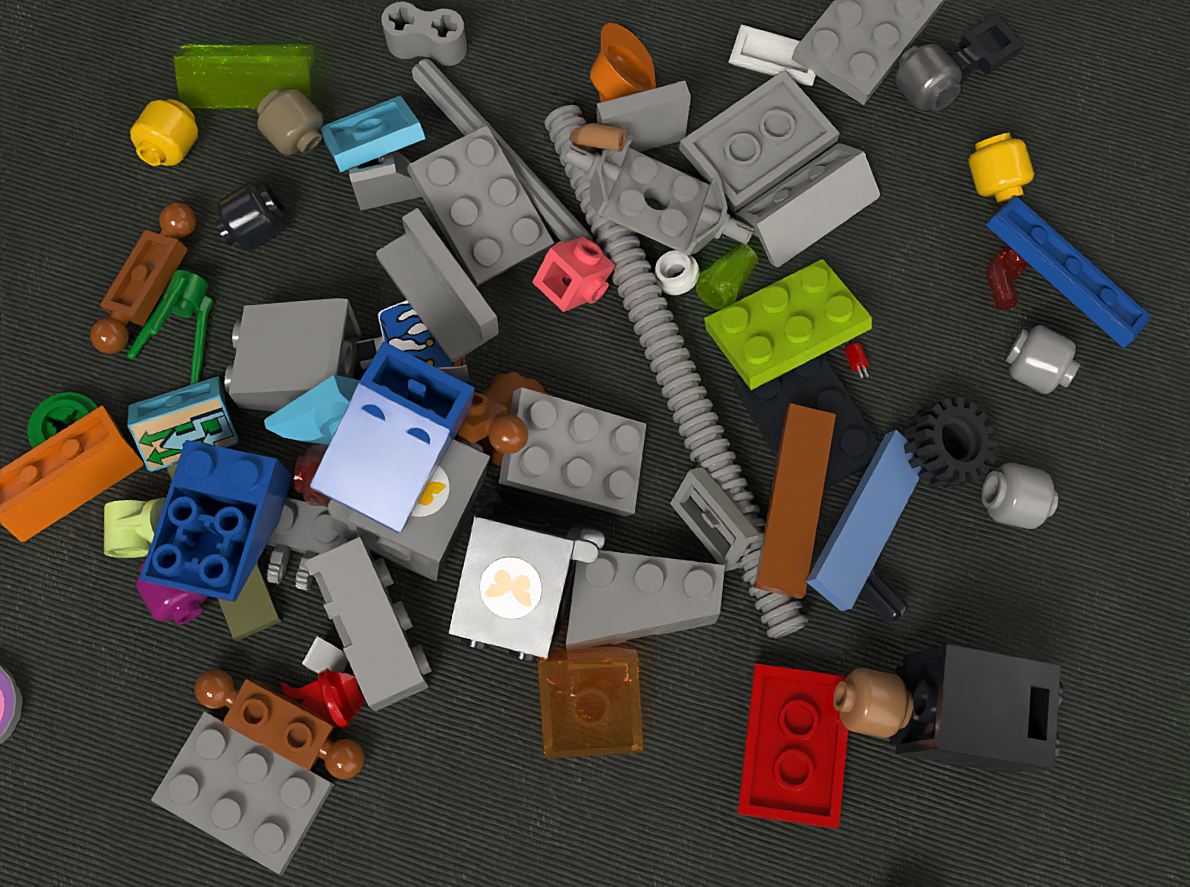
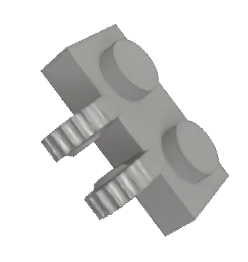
[266,498,350,590]

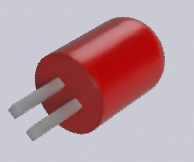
[845,343,869,378]

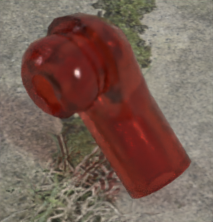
[986,247,1028,310]

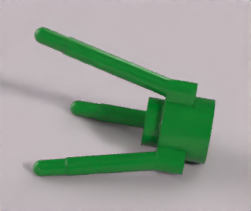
[127,270,214,385]

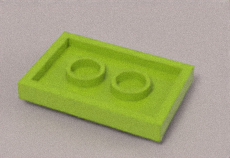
[704,259,872,390]

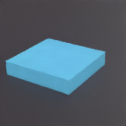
[320,95,425,172]

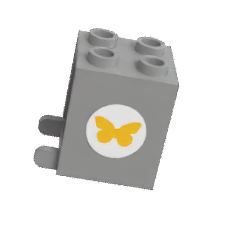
[328,437,490,582]

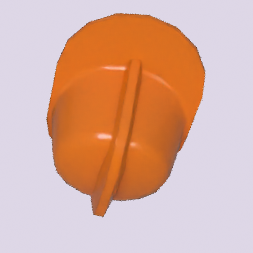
[590,23,656,103]

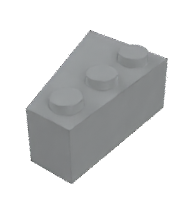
[304,537,432,712]
[566,550,725,653]

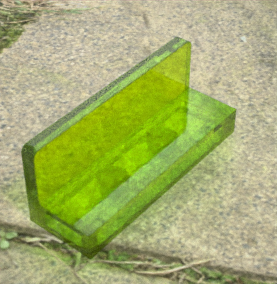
[173,45,315,108]

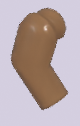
[569,123,627,154]

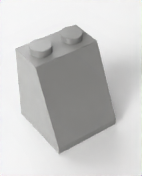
[225,298,362,412]

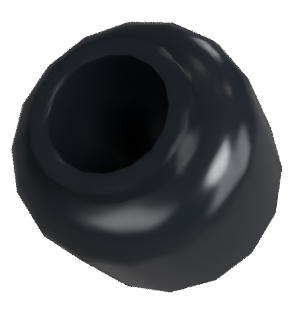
[216,182,287,250]

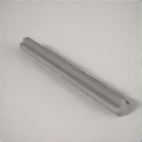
[412,59,593,243]

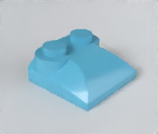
[264,375,360,445]

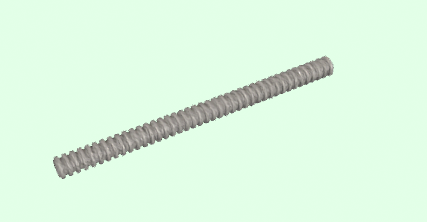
[544,105,809,639]

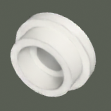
[654,250,700,295]

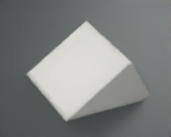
[302,637,349,673]

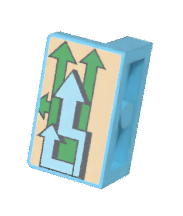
[128,376,238,472]

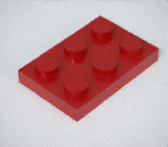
[737,664,848,829]

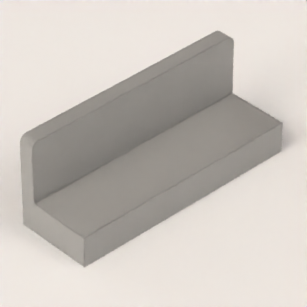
[734,143,880,267]
[376,208,499,362]

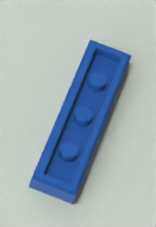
[986,195,1151,348]

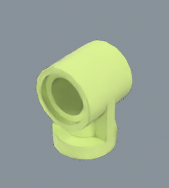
[104,497,166,558]

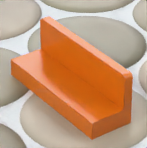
[0,405,144,542]

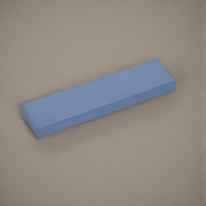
[806,430,922,611]

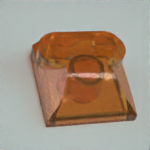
[538,647,644,759]

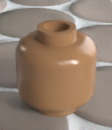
[833,667,913,738]

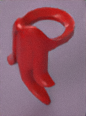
[282,668,365,728]

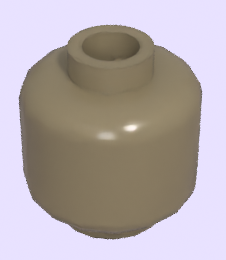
[256,88,324,155]

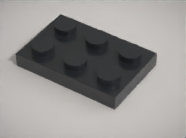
[732,354,880,491]

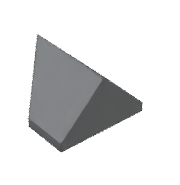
[349,150,422,210]

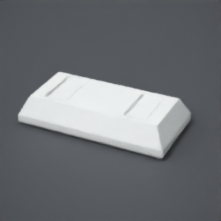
[729,24,816,86]

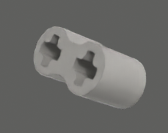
[382,2,467,66]

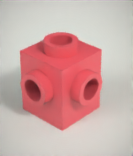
[532,236,615,312]

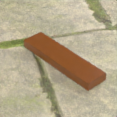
[754,403,836,599]

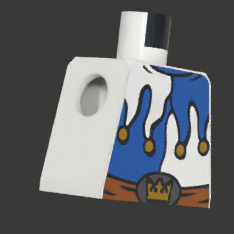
[356,300,470,382]

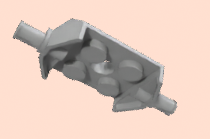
[563,134,754,256]

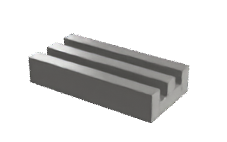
[670,467,760,571]

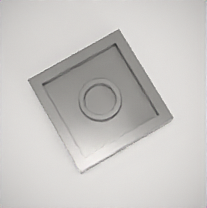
[597,81,691,155]

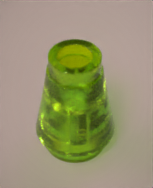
[695,244,758,310]

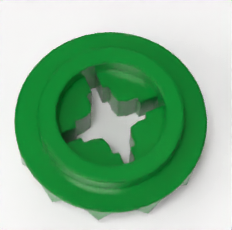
[28,392,98,449]

